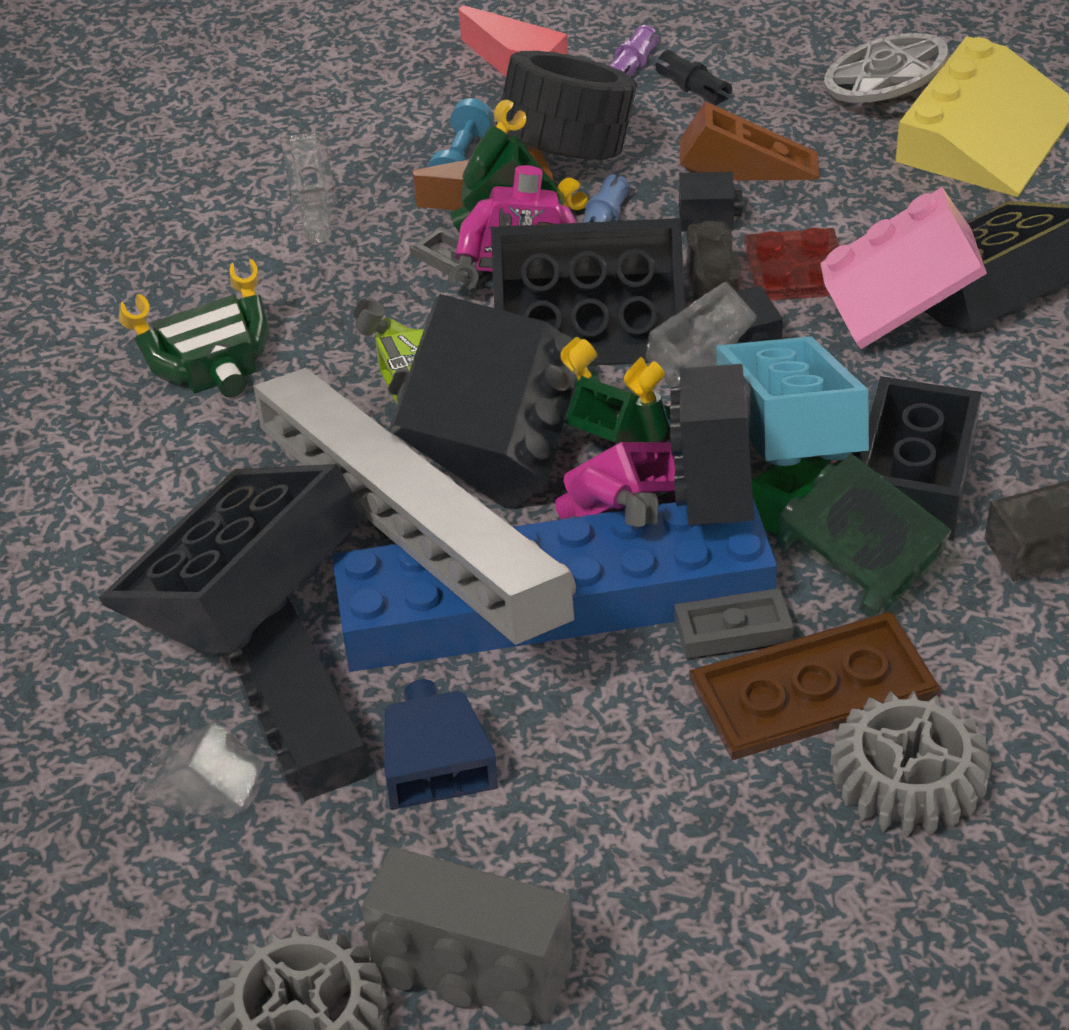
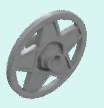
[824,33,950,103]

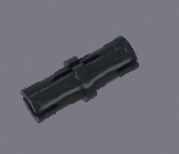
[656,50,732,106]

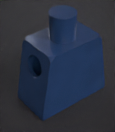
[384,679,498,810]

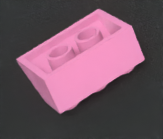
[820,187,987,349]

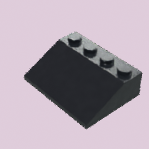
[924,201,1069,333]
[491,218,687,365]
[388,294,576,509]
[98,464,366,653]

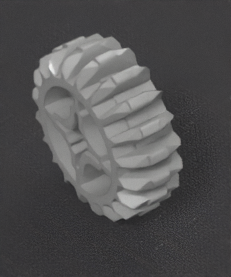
[830,690,991,838]
[214,925,387,1030]

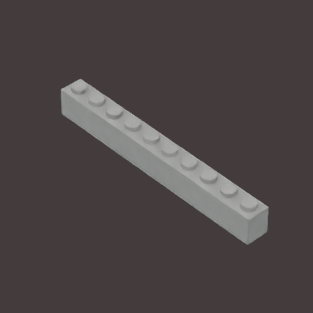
[254,368,576,645]

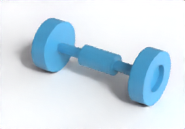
[427,98,494,167]

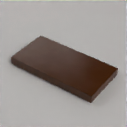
[689,611,941,761]

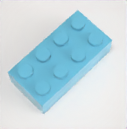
[716,336,869,466]

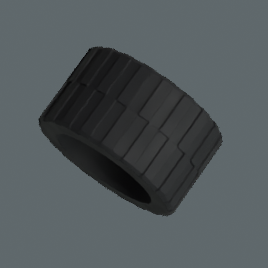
[496,50,637,160]

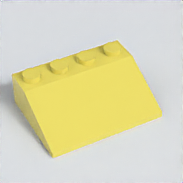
[895,36,1069,197]

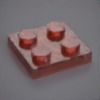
[744,228,839,301]

